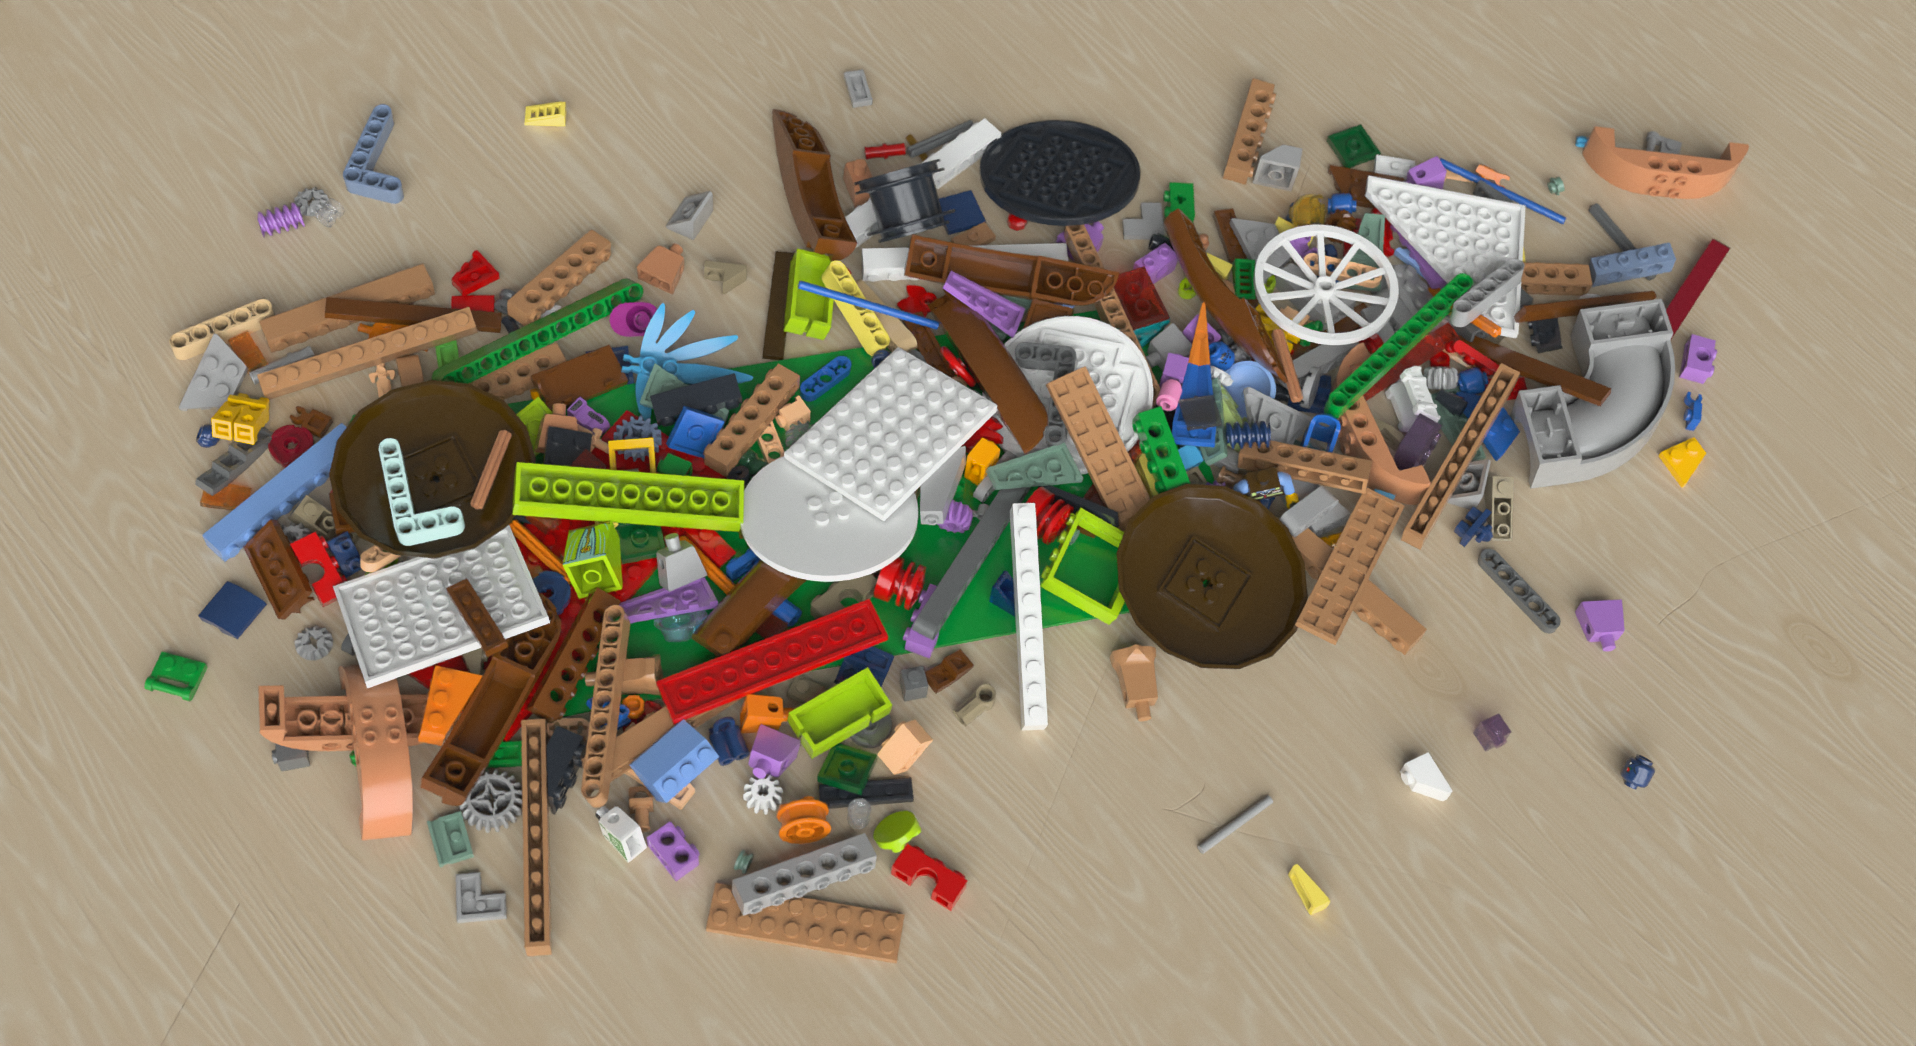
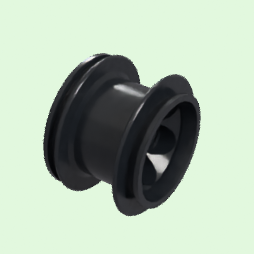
[854,159,956,243]

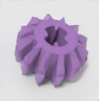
[937,500,973,533]

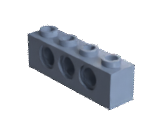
[1589,243,1676,287]

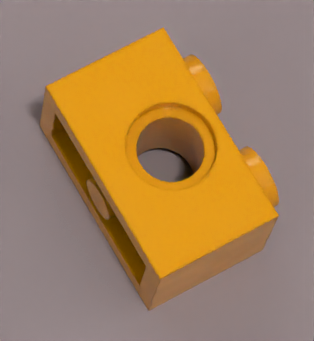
[964,437,1000,486]

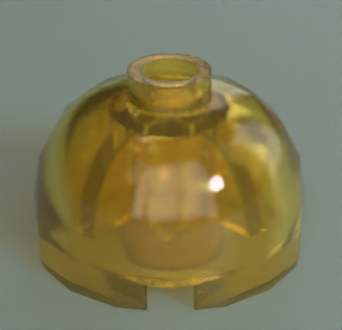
[1289,193,1326,227]

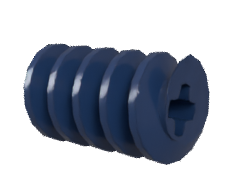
[1225,421,1271,449]

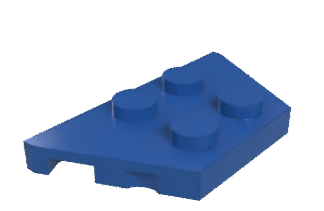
[1456,392,1520,461]

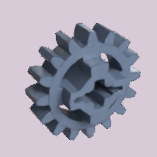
[613,416,662,462]

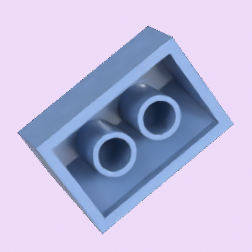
[629,719,719,803]

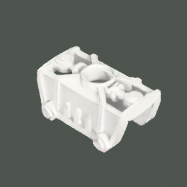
[1385,366,1441,435]

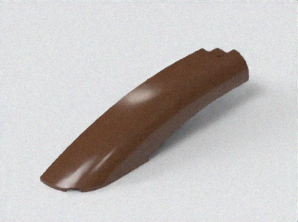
[772,109,857,261]
[1164,208,1288,383]
[904,234,1120,306]
[927,289,1048,454]
[692,559,807,657]
[420,592,561,806]

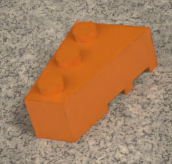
[418,666,482,746]

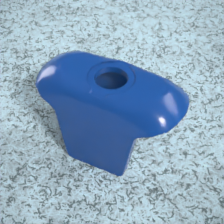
[1300,413,1341,453]

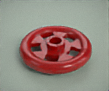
[940,346,976,387]

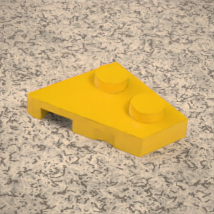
[1659,437,1706,488]

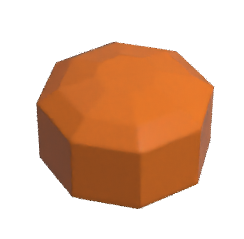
[622,695,645,719]

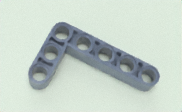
[343,104,404,204]

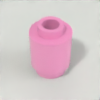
[1156,379,1182,411]

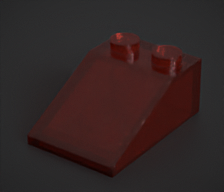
[1113,266,1170,331]

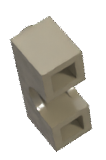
[811,574,877,619]

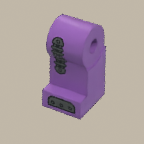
[567,397,610,437]

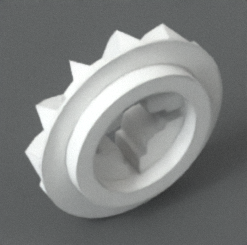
[1210,365,1233,387]

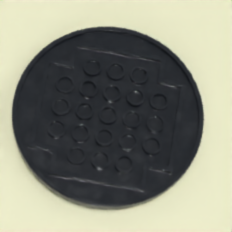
[980,120,1141,226]

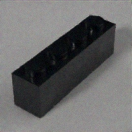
[650,373,742,427]

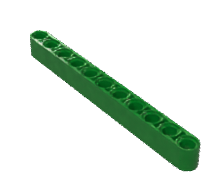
[1324,273,1473,418]
[432,278,644,384]

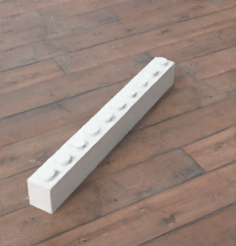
[845,118,1001,248]
[861,243,1068,282]
[1010,503,1048,730]

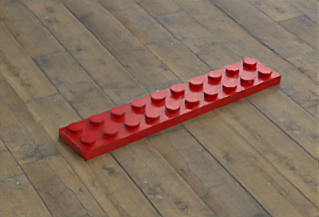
[656,599,888,724]

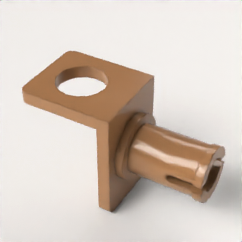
[629,786,654,832]

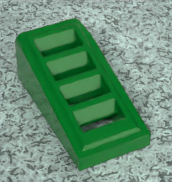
[1232,258,1256,300]

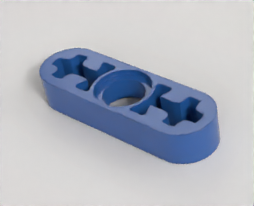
[800,356,851,401]

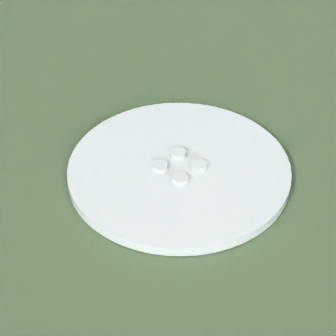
[982,316,1153,474]
[741,456,918,581]

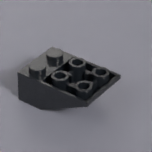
[547,726,586,815]

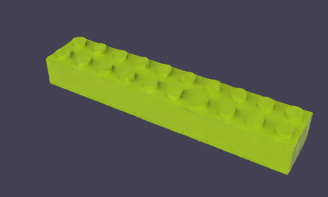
[512,462,744,532]

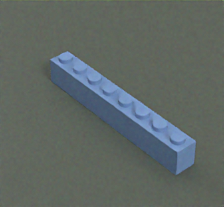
[202,423,347,562]

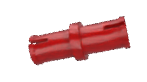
[864,143,906,160]

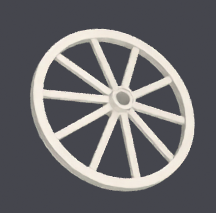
[1253,225,1399,345]

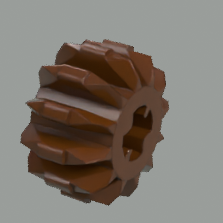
[1322,209,1357,244]

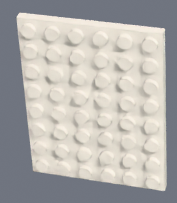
[784,347,998,521]
[333,525,550,688]

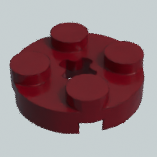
[268,425,315,468]

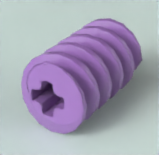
[257,202,305,238]

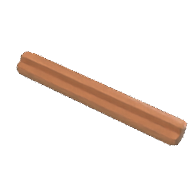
[1271,329,1303,403]
[470,430,512,510]

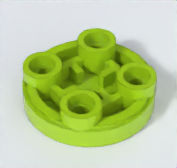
[873,811,921,853]

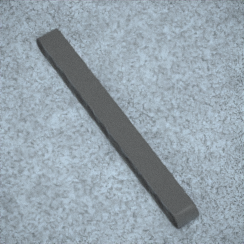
[912,487,1031,640]

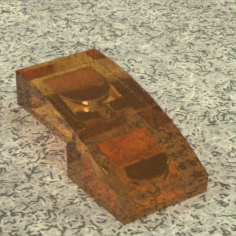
[228,331,268,375]
[200,484,252,510]

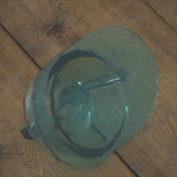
[654,610,708,642]

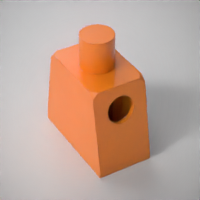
[739,694,794,733]

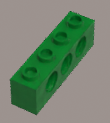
[1132,406,1191,494]

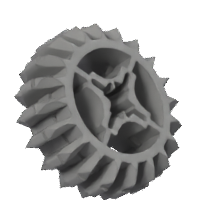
[459,769,523,833]

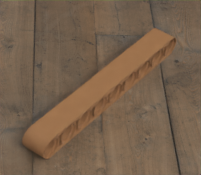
[581,605,630,808]

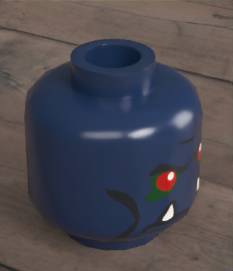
[1620,754,1655,790]

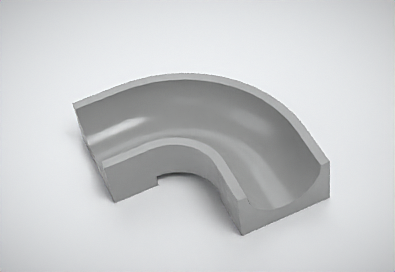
[1510,299,1675,489]

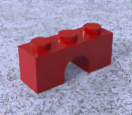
[290,532,347,607]
[891,843,968,911]

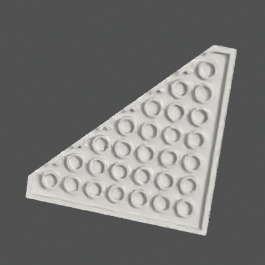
[1365,176,1526,338]

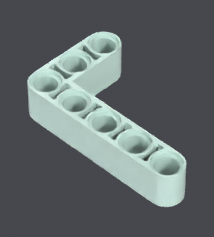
[379,438,465,546]

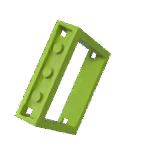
[1040,508,1125,625]

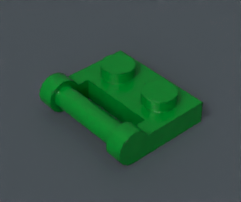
[144,652,208,702]

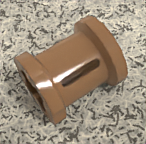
[1216,466,1242,489]

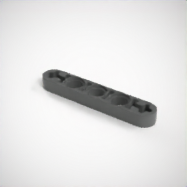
[1478,549,1561,634]

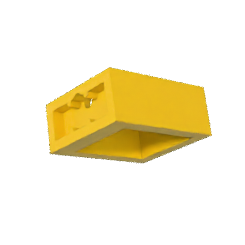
[608,438,656,473]

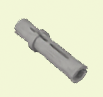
[248,345,315,385]

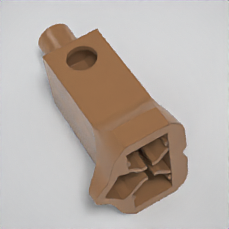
[1110,645,1158,721]
[585,654,663,695]

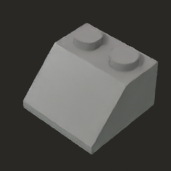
[1253,145,1302,191]

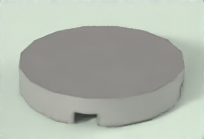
[1300,367,1321,409]

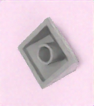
[666,191,713,240]
[1448,459,1491,510]

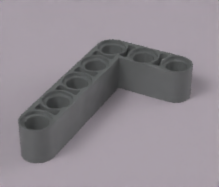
[1015,342,1078,447]

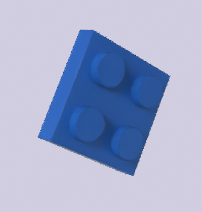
[666,406,725,459]

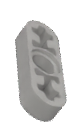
[973,451,1018,503]

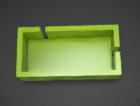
[784,248,834,340]
[787,667,892,759]

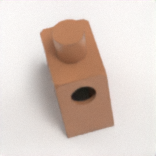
[843,159,872,208]
[637,244,684,295]
[534,403,578,453]

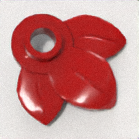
[897,285,937,317]

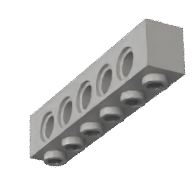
[732,833,877,916]

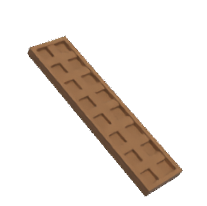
[1046,366,1150,532]
[1295,488,1405,645]
[706,883,905,964]

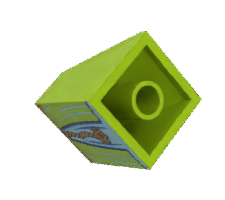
[563,521,623,599]

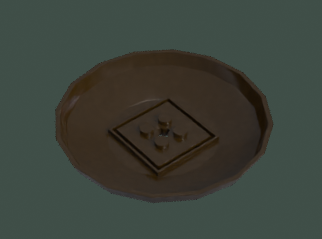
[329,380,536,559]
[1117,484,1308,669]

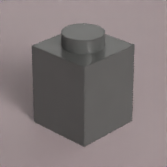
[899,666,928,702]
[272,743,310,772]

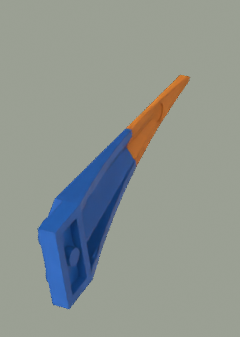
[1172,302,1216,448]

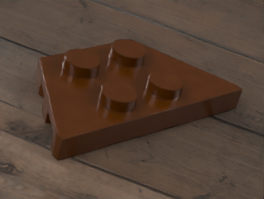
[1328,165,1404,209]

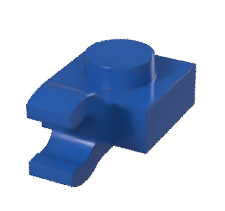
[1684,392,1702,431]

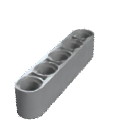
[1450,258,1524,327]
[1275,332,1359,390]

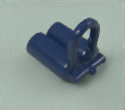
[708,717,750,766]

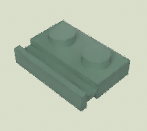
[427,811,474,868]

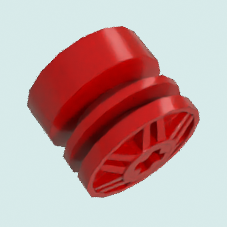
[1026,486,1074,545]
[873,557,926,610]

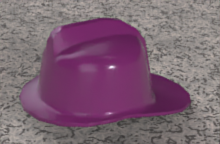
[609,302,657,337]

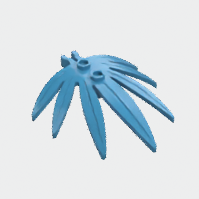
[621,303,753,425]

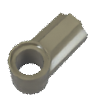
[953,684,996,726]

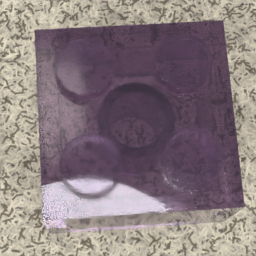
[1393,413,1442,470]

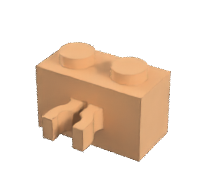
[877,720,933,775]

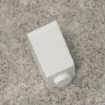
[1400,753,1452,801]

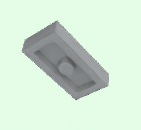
[844,69,872,108]

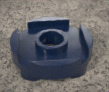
[532,571,571,615]

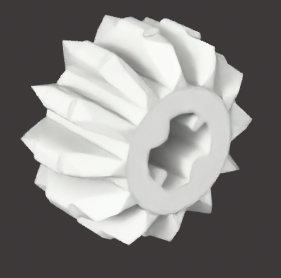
[743,775,783,815]

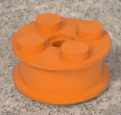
[777,796,831,844]

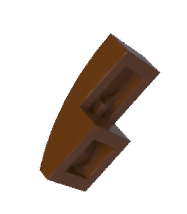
[925,649,974,694]

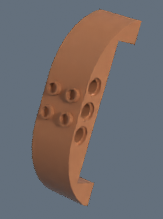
[1582,126,1749,199]
[1330,343,1431,505]
[338,664,412,840]
[258,685,458,751]

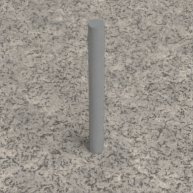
[1198,795,1273,854]

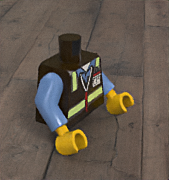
[1233,467,1299,509]

